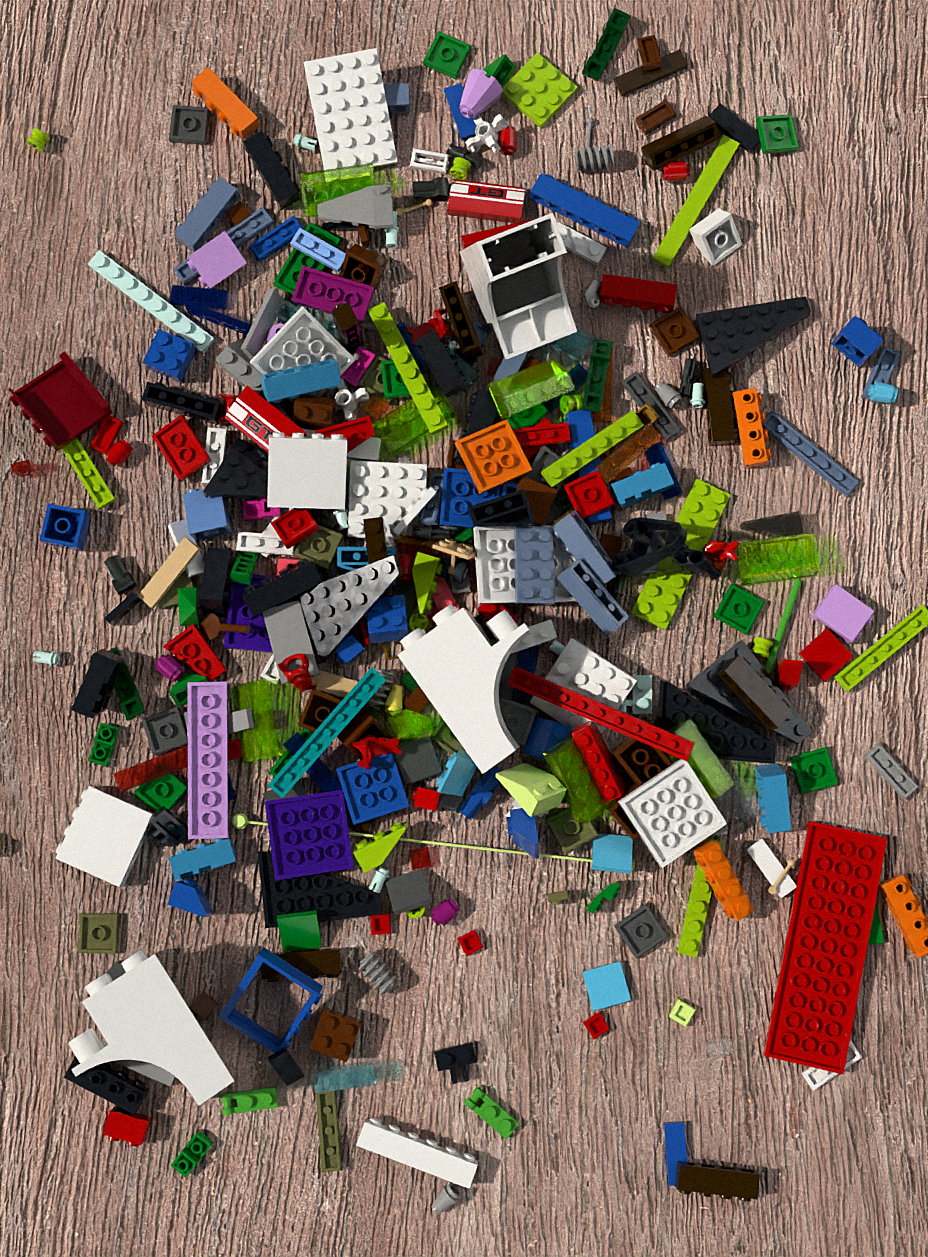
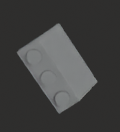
[215,338,264,398]

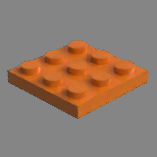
[455,419,532,494]

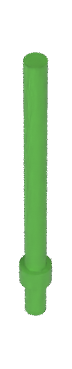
[763,580,802,675]

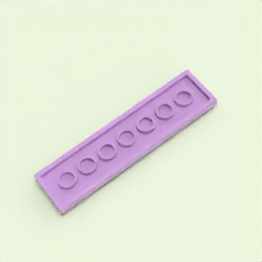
[188,682,228,839]

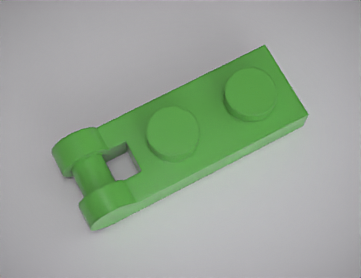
[221,1086,279,1115]
[464,1086,519,1140]

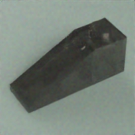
[739,511,804,542]

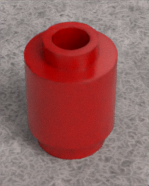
[498,125,517,156]
[662,161,690,182]
[106,439,133,467]
[396,555,414,585]

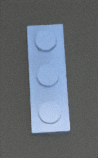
[290,228,346,273]

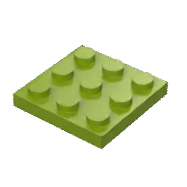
[501,52,578,129]

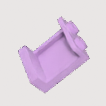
[187,231,247,289]
[810,584,874,644]

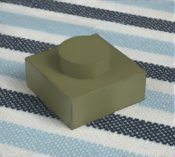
[547,890,568,905]

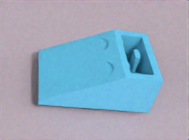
[436,749,477,796]

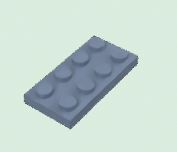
[514,526,555,605]

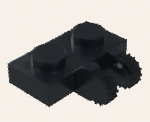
[146,806,188,847]
[434,1041,477,1084]

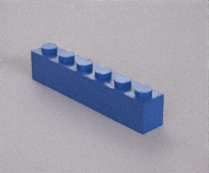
[530,173,640,248]
[564,410,611,526]

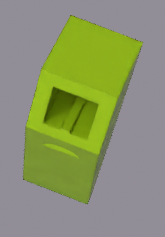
[412,552,443,615]
[353,821,408,873]

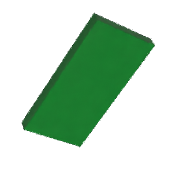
[273,222,342,296]

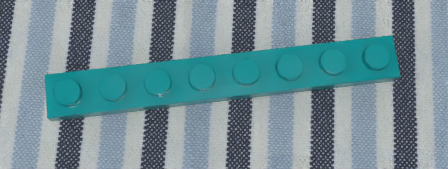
[268,667,386,798]

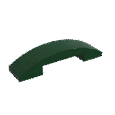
[582,8,631,82]
[582,338,613,413]
[108,647,146,721]

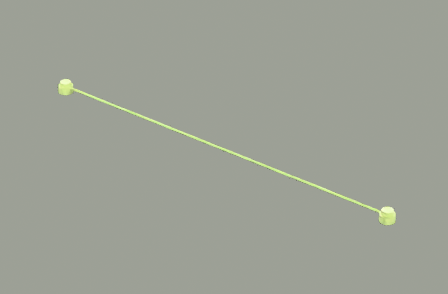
[232,813,635,871]

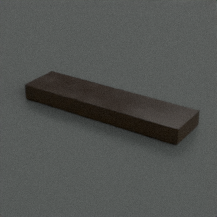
[614,49,688,97]

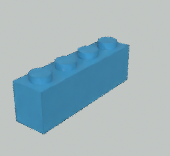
[260,358,341,403]

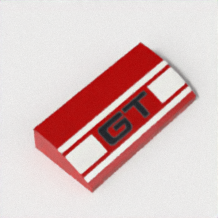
[447,179,525,223]
[224,385,307,453]

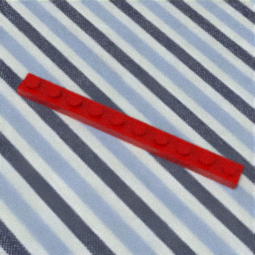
[507,666,695,761]

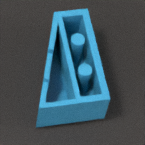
[611,462,675,510]
[337,547,396,587]
[753,763,791,833]
[169,838,239,881]

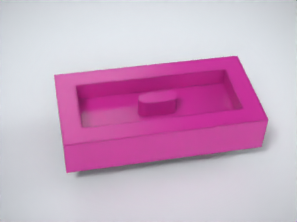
[340,346,376,388]

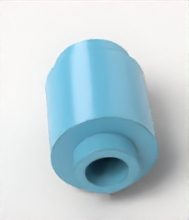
[868,381,898,404]

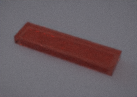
[113,746,188,792]

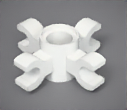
[465,114,508,153]
[335,378,370,421]

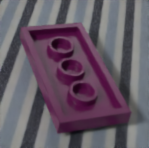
[291,266,375,324]

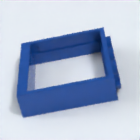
[218,947,323,1053]

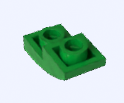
[88,723,120,768]
[585,881,621,914]
[171,1130,214,1178]

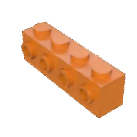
[191,67,259,140]
[733,387,772,469]
[692,840,754,921]
[878,874,928,958]

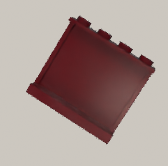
[8,351,112,452]

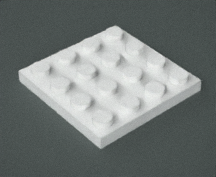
[250,306,355,404]
[348,460,427,541]
[530,638,637,734]
[618,759,727,868]

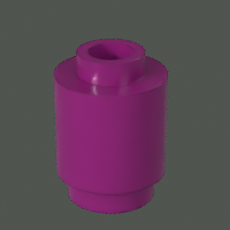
[156,654,185,682]
[431,898,460,926]

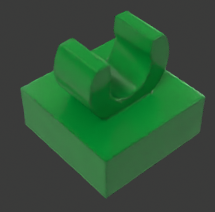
[452,528,474,546]

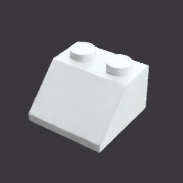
[689,208,742,266]

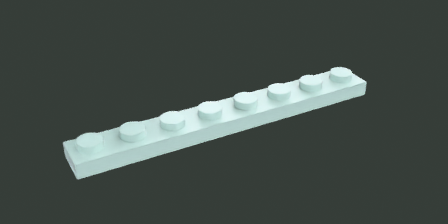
[88,250,215,354]

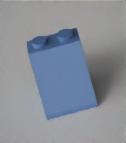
[183,489,233,541]

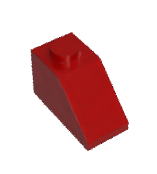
[775,659,803,690]
[411,787,441,811]

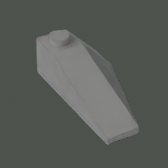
[317,185,394,229]

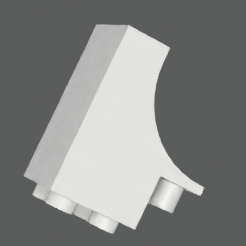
[459,213,577,359]
[398,604,532,774]
[68,950,234,1106]

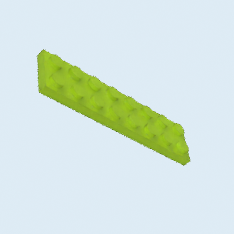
[630,478,731,630]

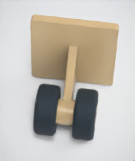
[432,538,476,584]

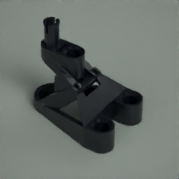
[612,517,721,580]

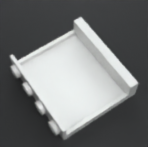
[267,432,347,509]
[55,786,155,887]

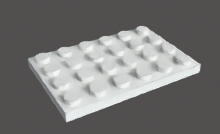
[303,48,398,177]
[473,526,577,604]

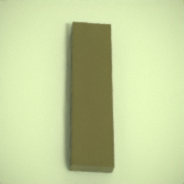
[316,1088,342,1173]

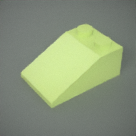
[495,763,567,817]

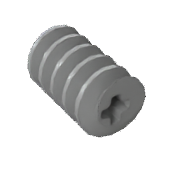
[575,144,614,171]
[365,668,396,711]
[358,950,400,996]

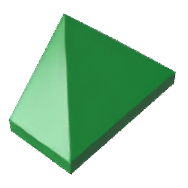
[483,54,516,88]
[177,587,199,626]
[169,673,208,707]

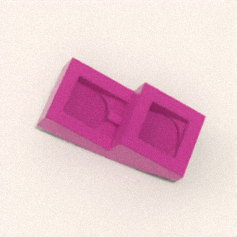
[242,498,280,521]

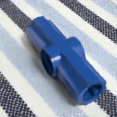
[458,765,503,820]

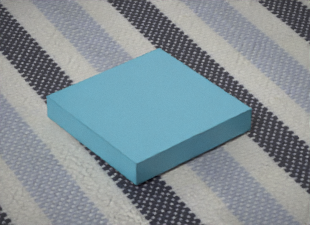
[592,833,633,874]
[582,961,631,1011]

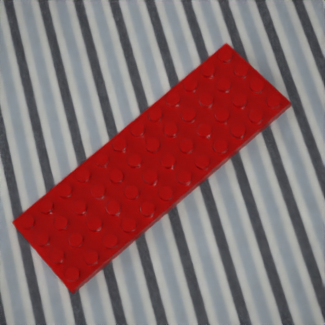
[763,821,887,1075]

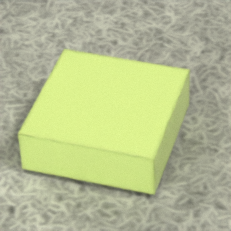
[668,999,696,1027]

